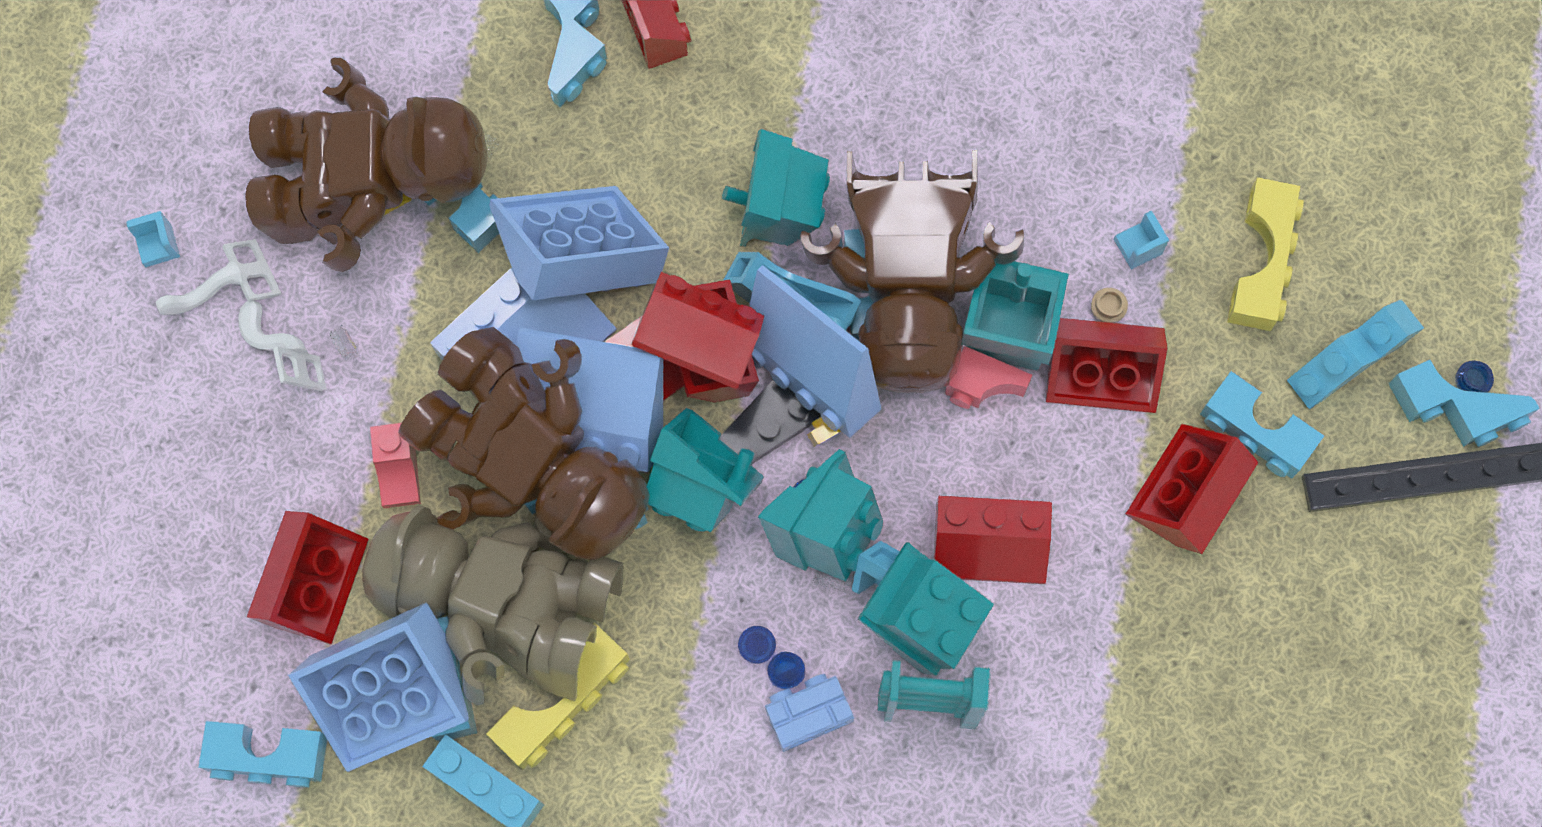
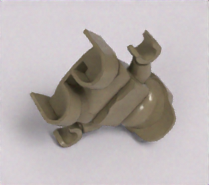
[362,505,624,705]

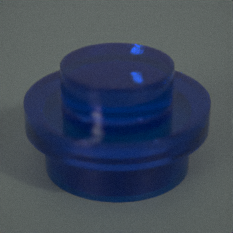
[1455,360,1494,393]
[738,626,776,664]
[767,651,806,689]

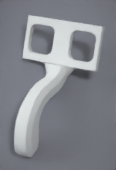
[156,239,281,315]
[238,301,327,391]

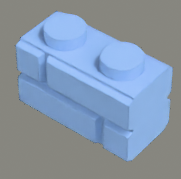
[765,674,854,752]

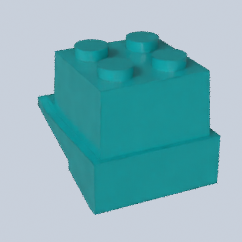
[722,129,830,247]
[962,261,1069,371]
[647,408,764,532]
[758,449,883,582]
[857,542,994,676]

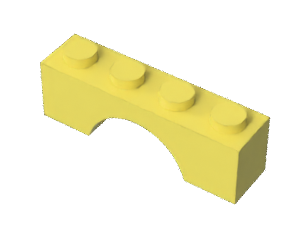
[1227,177,1304,331]
[486,623,630,770]

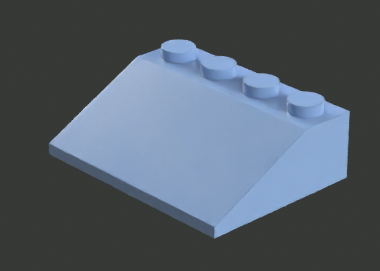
[489,186,669,300]
[749,265,882,438]
[430,268,617,360]
[516,328,663,472]
[288,602,469,772]

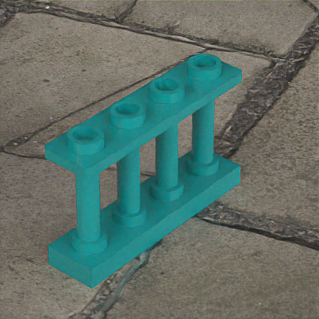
[877,661,990,729]

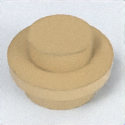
[1091,288,1128,323]

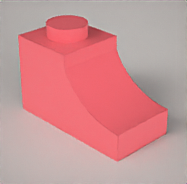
[945,346,1032,409]
[370,423,421,508]

